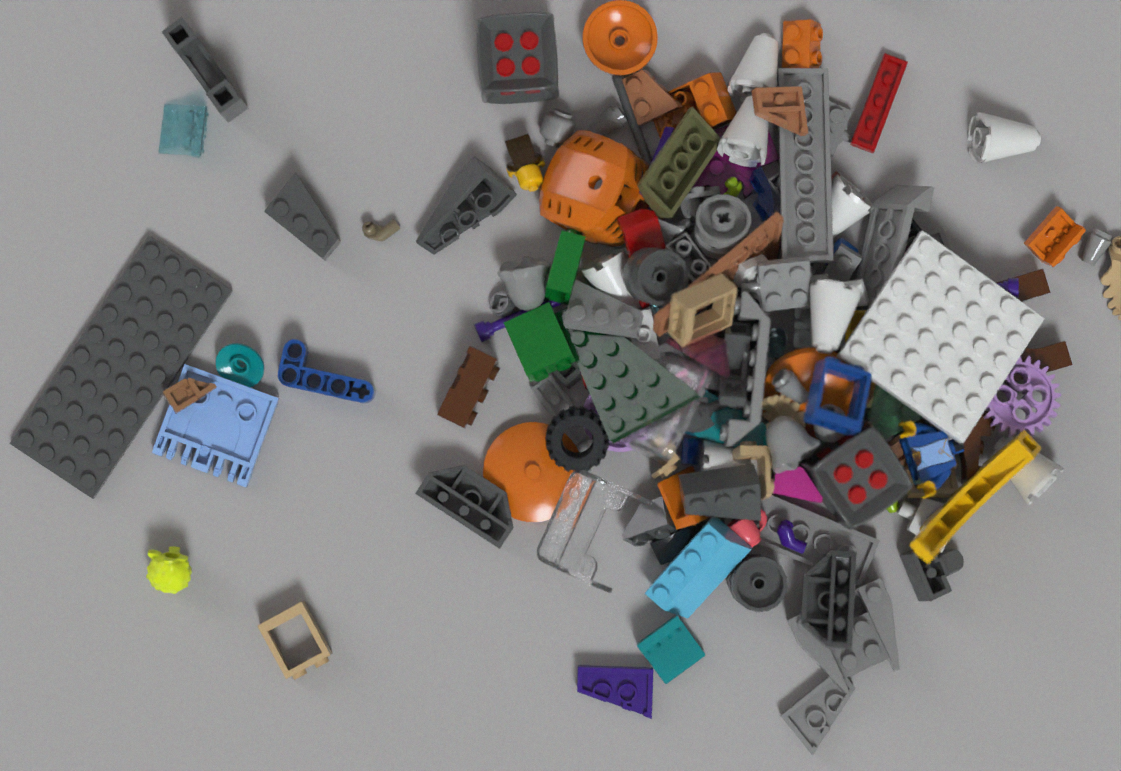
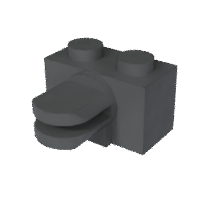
[900,549,964,601]

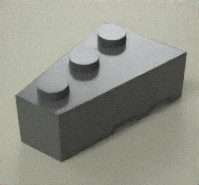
[264,172,341,261]
[679,464,761,521]

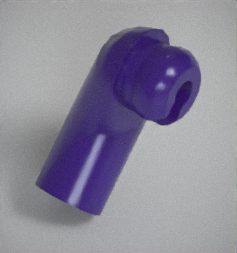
[777,520,807,554]

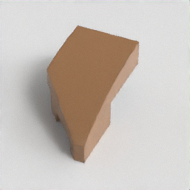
[163,378,217,414]

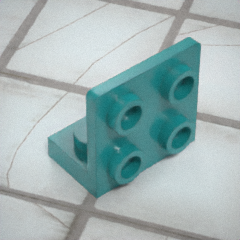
[636,615,705,684]

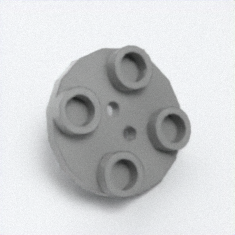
[680,186,721,219]

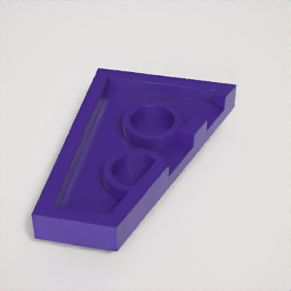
[577,665,654,719]

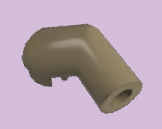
[362,219,401,242]

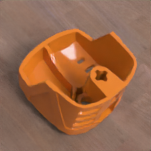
[539,130,650,247]

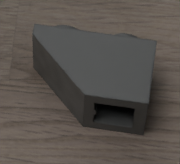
[622,497,678,547]

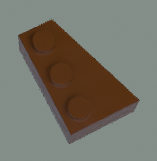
[437,346,500,428]

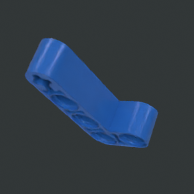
[278,339,376,403]

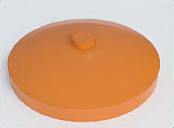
[762,347,854,440]
[483,422,583,522]

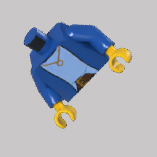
[898,421,964,499]

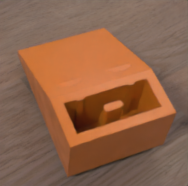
[654,72,737,139]

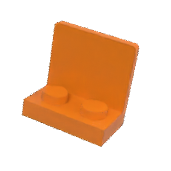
[657,466,710,530]

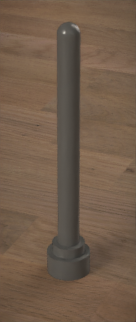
[613,75,652,164]

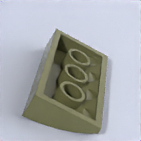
[637,107,721,218]

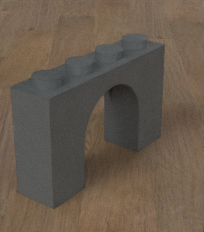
[162,17,248,123]

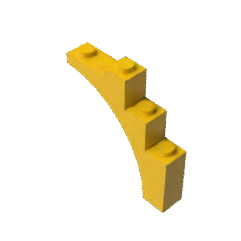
[910,430,1042,564]

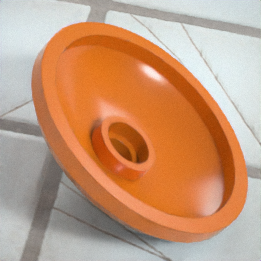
[583,0,658,75]

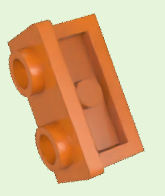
[782,19,823,68]
[1024,206,1086,267]

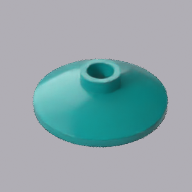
[215,343,265,387]

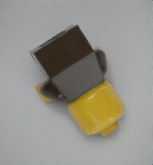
[505,133,545,192]

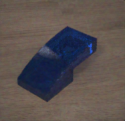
[749,167,774,223]
[681,438,702,466]

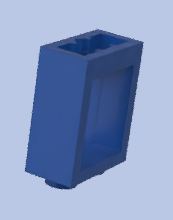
[803,357,872,436]

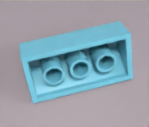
[645,517,752,618]

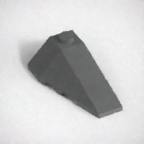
[416,156,517,255]

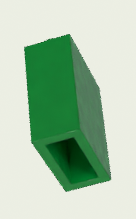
[544,229,586,305]
[504,302,576,382]

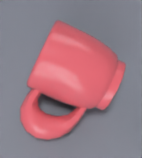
[727,509,767,547]

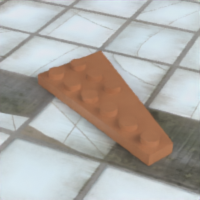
[653,212,784,337]

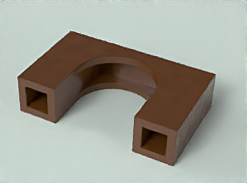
[996,269,1073,382]

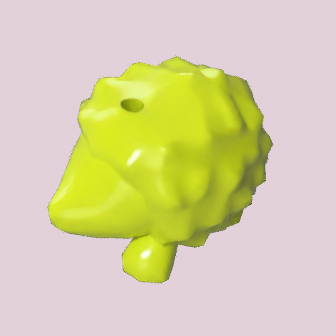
[146,546,192,594]

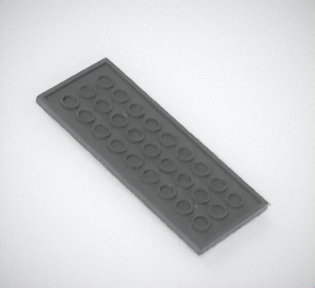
[9,236,233,499]

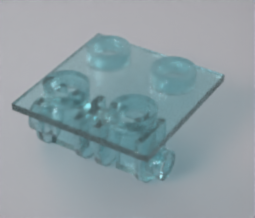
[158,104,209,158]

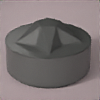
[489,291,515,317]

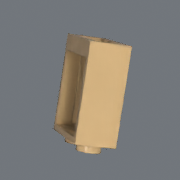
[668,273,737,347]
[258,601,333,680]

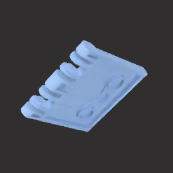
[152,364,280,488]

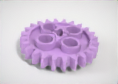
[984,356,1062,437]

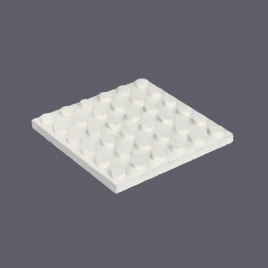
[837,231,1045,444]

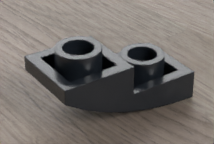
[650,522,702,565]

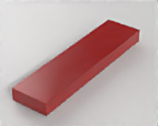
[850,53,908,154]

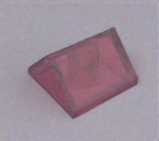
[665,334,730,378]

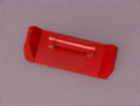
[617,209,666,309]

